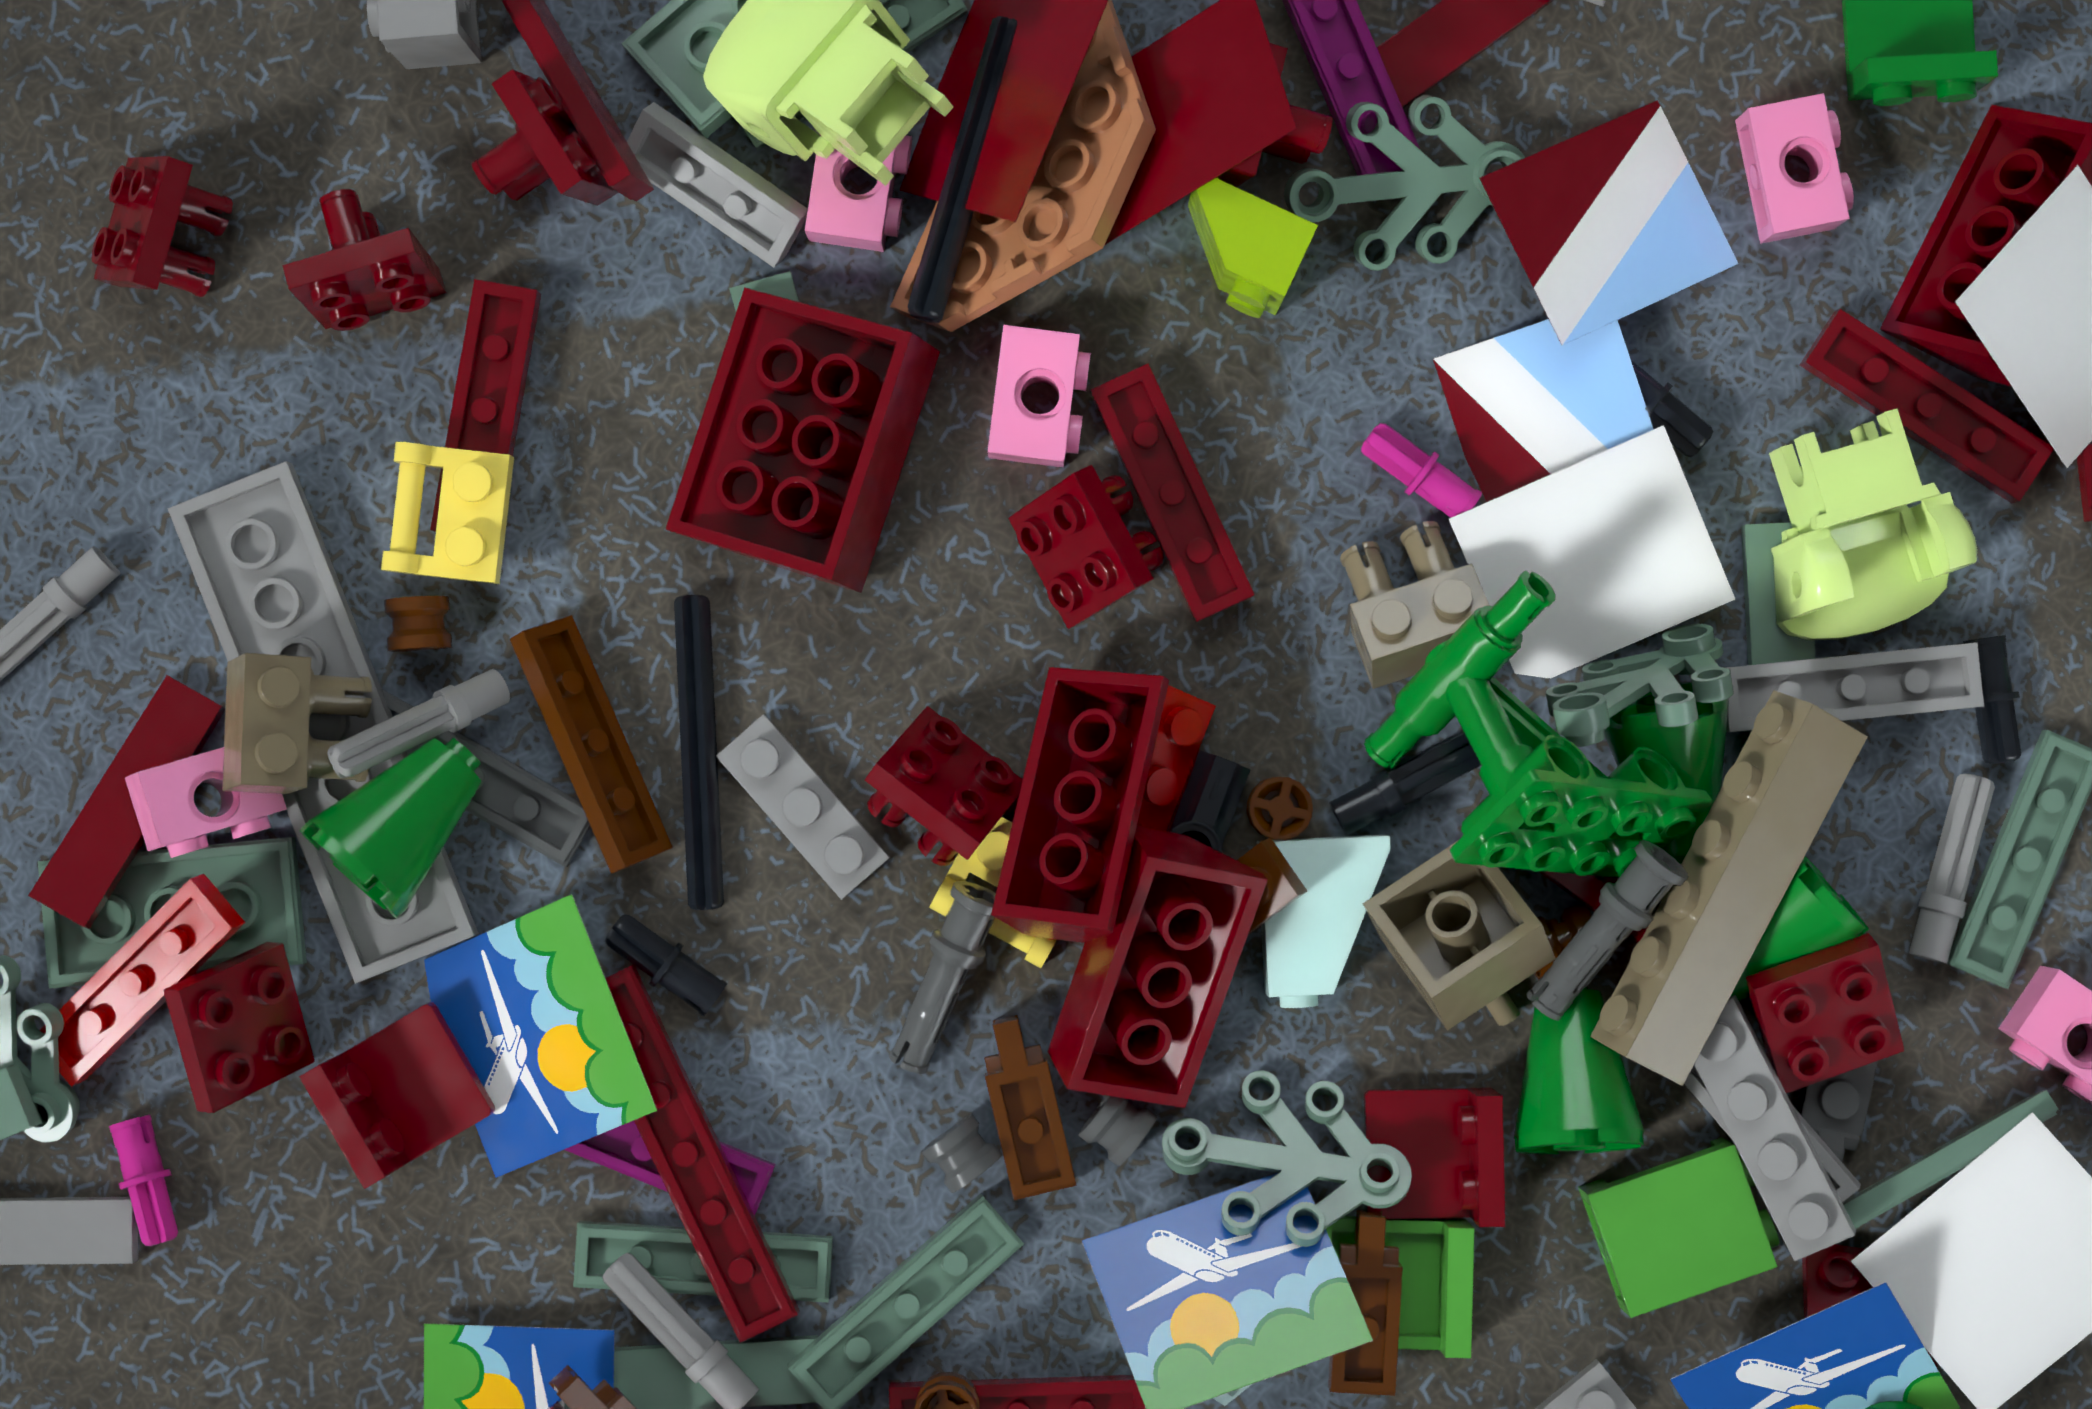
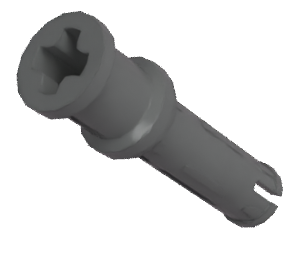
[1526,840,1689,1021]
[889,881,996,1074]

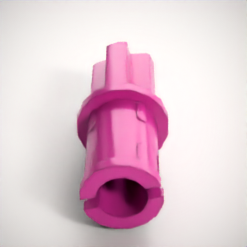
[1361,423,1482,518]
[109,1115,178,1246]

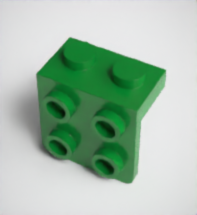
[1842,0,1998,106]

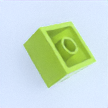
[1188,178,1318,318]

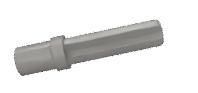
[0,546,120,682]
[327,669,510,778]
[1908,774,1995,964]
[602,1253,759,1409]

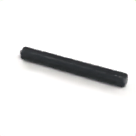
[907,16,1017,323]
[674,595,724,910]

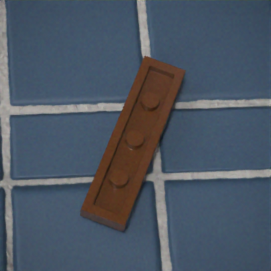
[510,615,673,874]

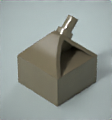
[1362,841,1556,1031]

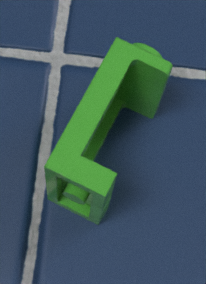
[1578,1137,1779,1318]
[1326,1216,1475,1358]

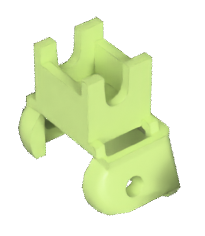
[703,0,953,186]
[1769,409,1977,640]

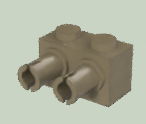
[1340,521,1490,689]
[222,653,372,794]

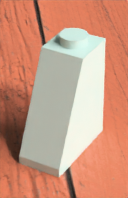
[1257,835,1391,1008]

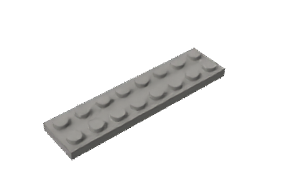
[167,461,479,984]

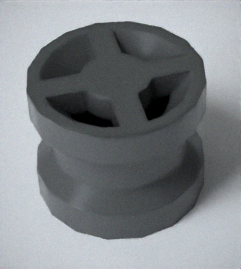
[1078,1095,1157,1167]
[921,1113,1002,1193]

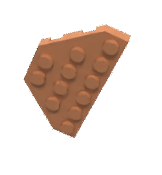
[890,0,1156,332]

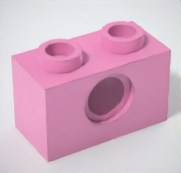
[1735,93,1854,244]
[805,134,912,252]
[987,325,1091,468]
[125,747,287,858]
[1998,966,2092,1105]

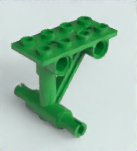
[1364,571,1713,878]

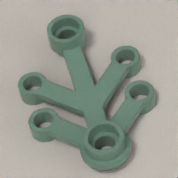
[1284,95,1525,271]
[1545,624,1734,747]
[0,955,80,1142]
[1162,1070,1412,1247]

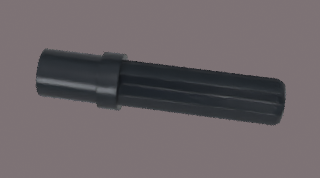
[1329,732,1482,836]

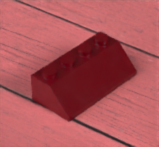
[1880,104,2092,386]
[991,667,1169,943]
[1047,826,1268,1108]

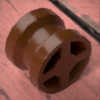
[384,596,452,652]
[1246,777,1313,840]

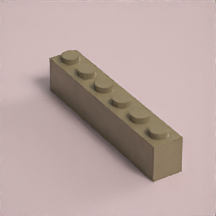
[1590,690,1868,1086]

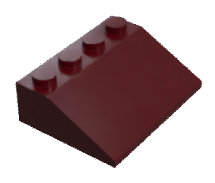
[665,287,940,593]

